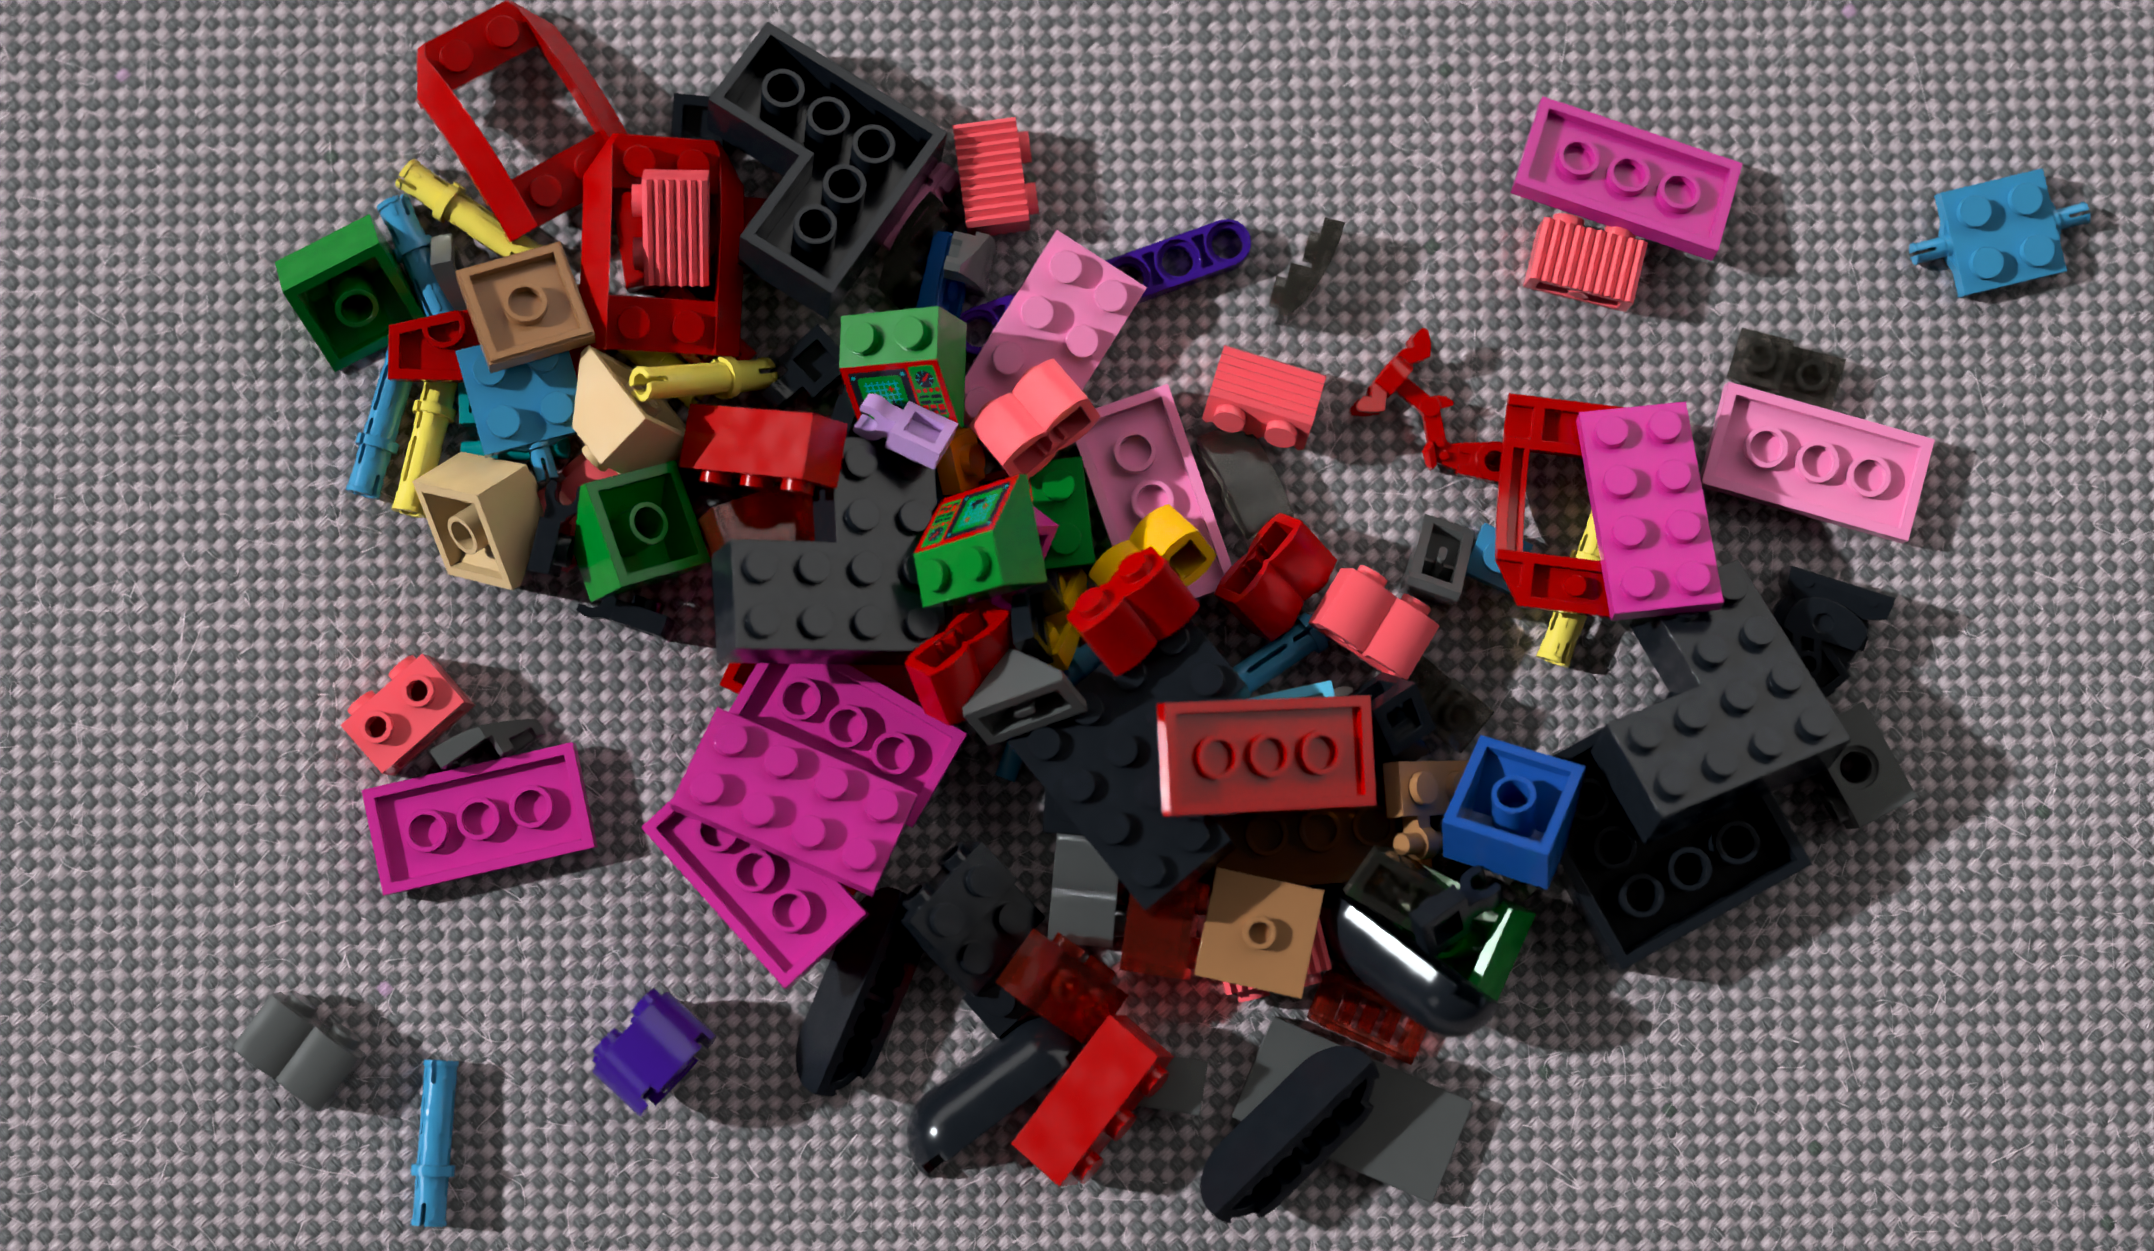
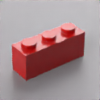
[679,403,848,496]
[1011,1015,1174,1187]

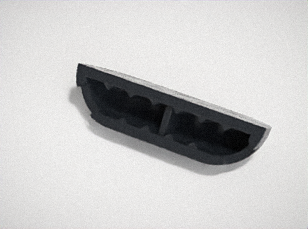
[1319,883,1500,1037]
[796,887,923,1097]
[907,1014,1091,1176]
[1200,1046,1380,1223]

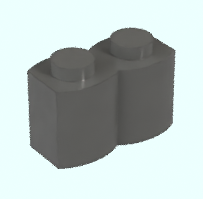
[1047,833,1127,948]
[232,991,367,1112]

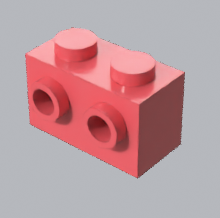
[340,653,475,776]

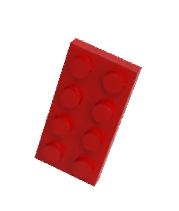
[1157,695,1377,816]

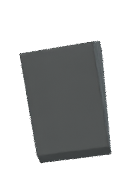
[1398,514,1475,609]
[963,647,1087,746]

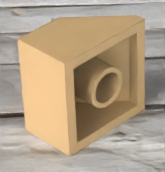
[572,345,686,474]
[412,452,544,590]

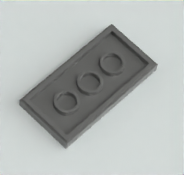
[1231,1016,1474,1203]

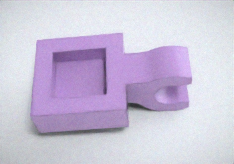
[853,393,958,470]

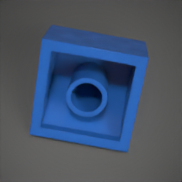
[1442,735,1585,890]

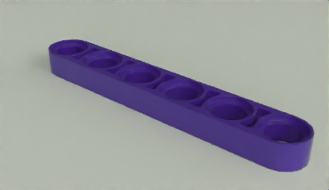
[959,219,1251,358]

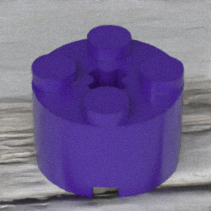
[592,988,717,1118]

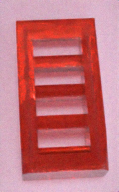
[1307,970,1427,1065]

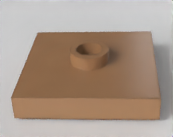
[455,241,595,374]
[1193,867,1324,999]

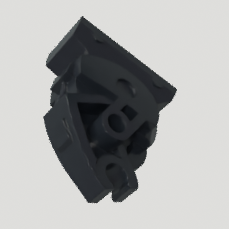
[1771,566,1896,698]

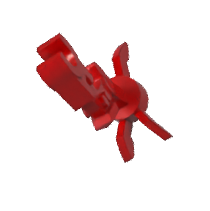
[1349,328,1502,483]

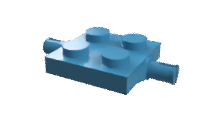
[1909,168,2091,298]
[455,345,577,483]

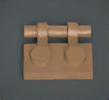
[1383,760,1469,860]

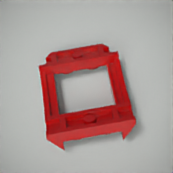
[416,0,628,243]
[579,133,744,357]
[1495,393,1626,619]

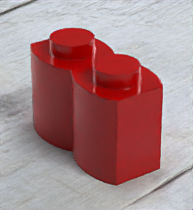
[1214,512,1337,642]
[1066,546,1200,676]
[905,601,1020,726]

